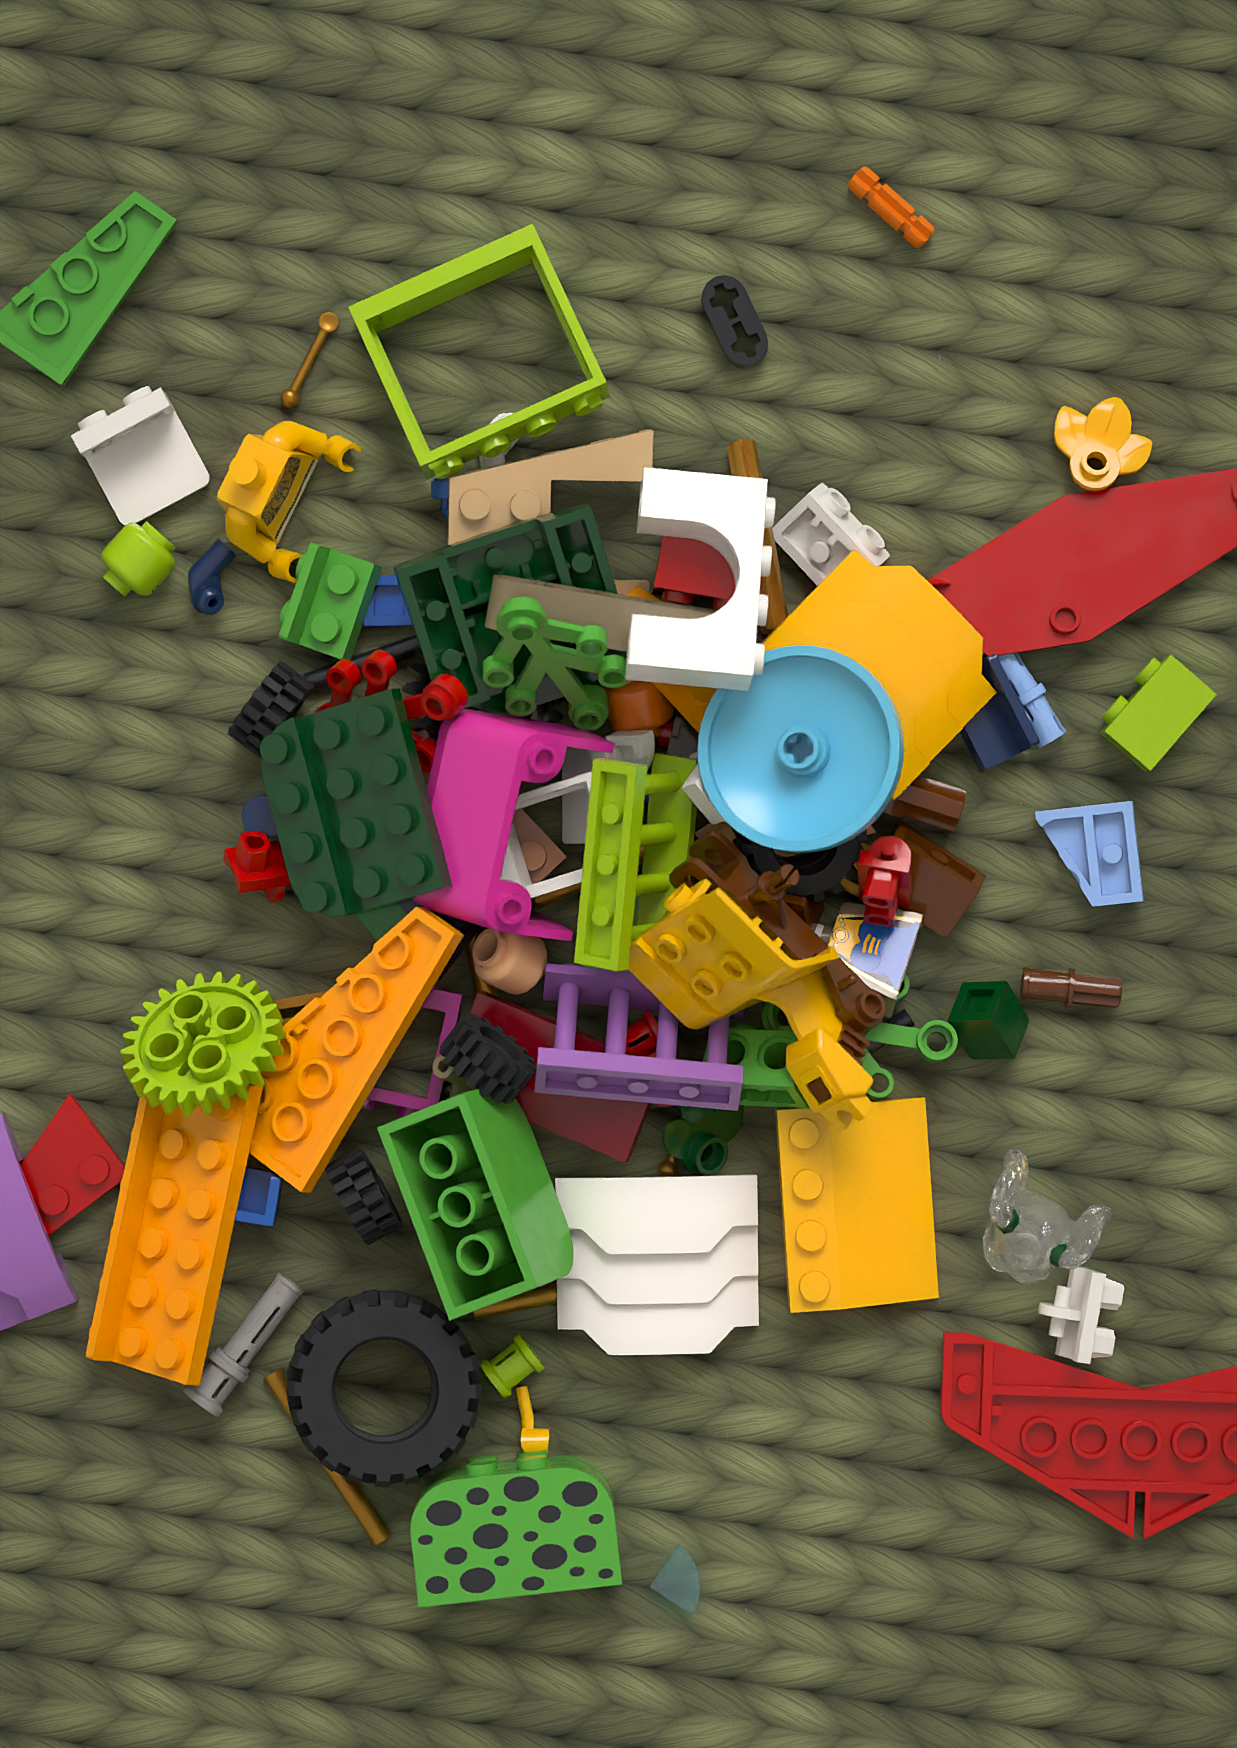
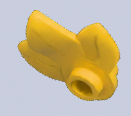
[1054,397,1152,491]

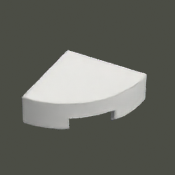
[606,730,655,770]

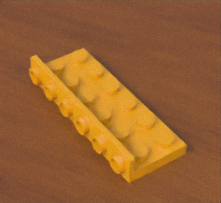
[85,1084,263,1386]

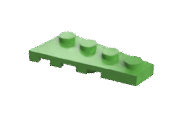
[0,191,178,387]

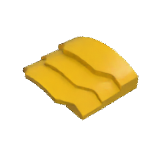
[761,550,997,801]

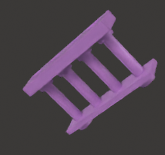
[535,963,745,1111]

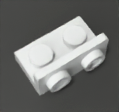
[772,483,890,586]

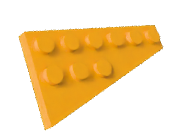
[249,906,464,1193]

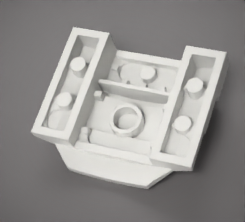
[555,1174,759,1355]

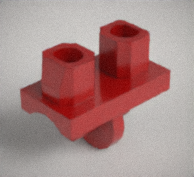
[223,831,292,903]
[858,836,912,927]

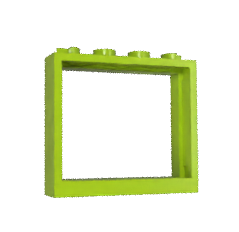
[348,224,611,480]

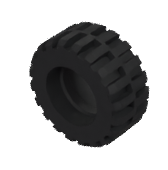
[286,1289,482,1487]

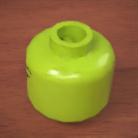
[101,521,176,597]

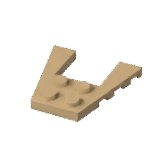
[447,429,653,595]

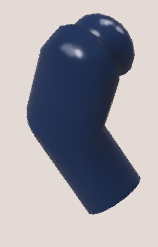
[188,539,236,615]

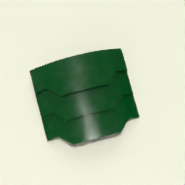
[393,504,627,716]

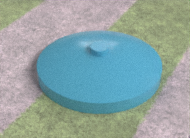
[698,645,904,853]

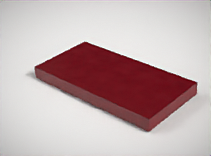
[443,990,652,1163]

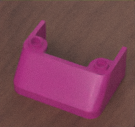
[412,709,615,941]

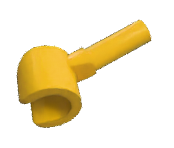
[515,1386,549,1454]

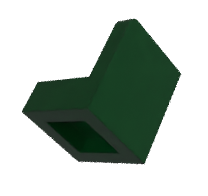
[947,981,1029,1059]

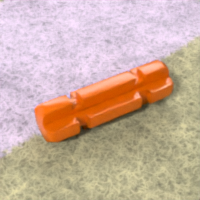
[848,166,935,249]

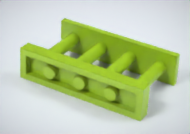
[574,752,698,971]

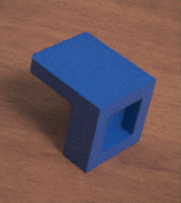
[235,1167,283,1227]

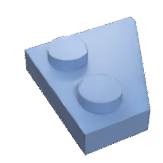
[1035,801,1144,907]

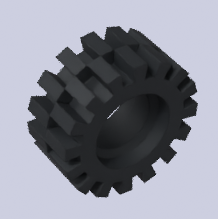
[227,661,314,758]
[439,1013,537,1104]
[325,1146,404,1246]

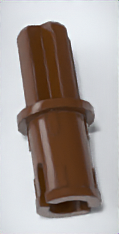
[1020,967,1122,1008]

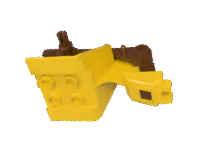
[628,831,886,1131]

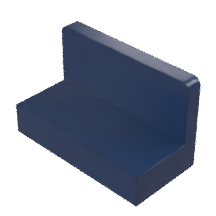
[960,653,1040,773]

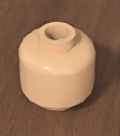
[472,928,547,995]

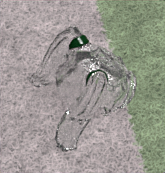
[983,1149,1113,1285]

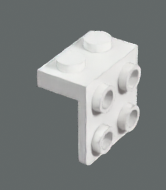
[71,386,210,525]

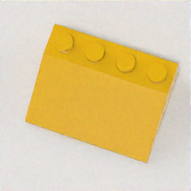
[775,1097,939,1313]

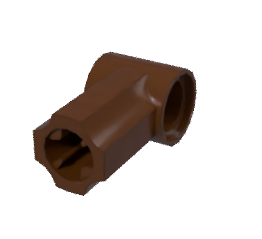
[882,776,967,832]

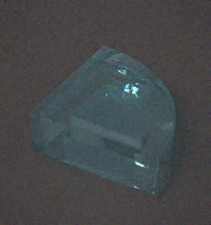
[650,1543,700,1615]

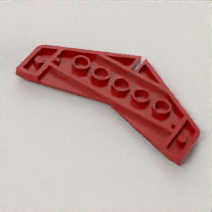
[940,1331,1237,1539]

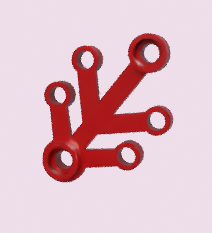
[314,650,468,773]

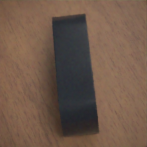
[701,275,768,369]

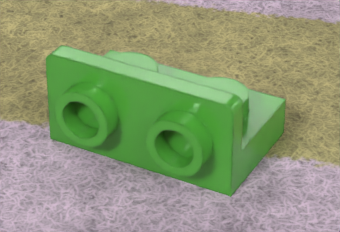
[279,543,382,660]

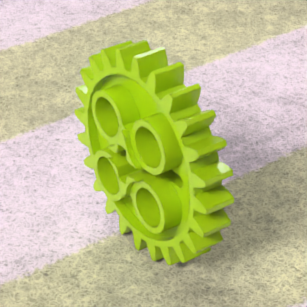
[120,972,286,1117]

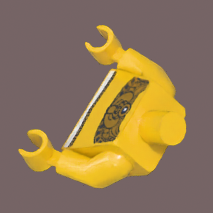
[217,421,362,583]

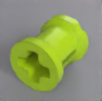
[479,1333,545,1399]

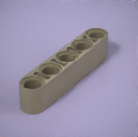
[485,575,719,652]

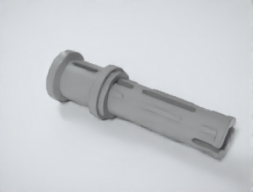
[183,1272,305,1417]

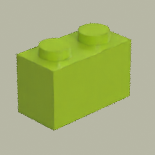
[1099,655,1217,772]

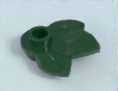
[662,1105,744,1176]

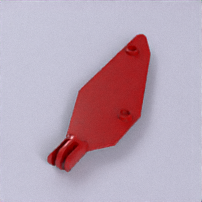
[926,468,1237,656]

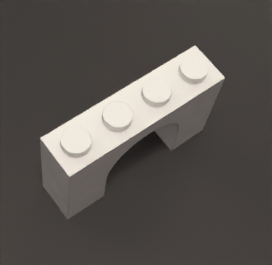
[625,467,775,691]

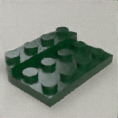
[260,688,453,917]

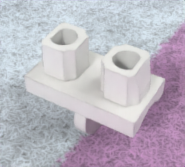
[1038,1265,1124,1364]

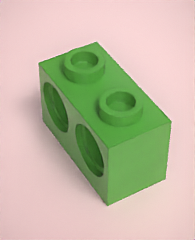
[703,1024,809,1109]

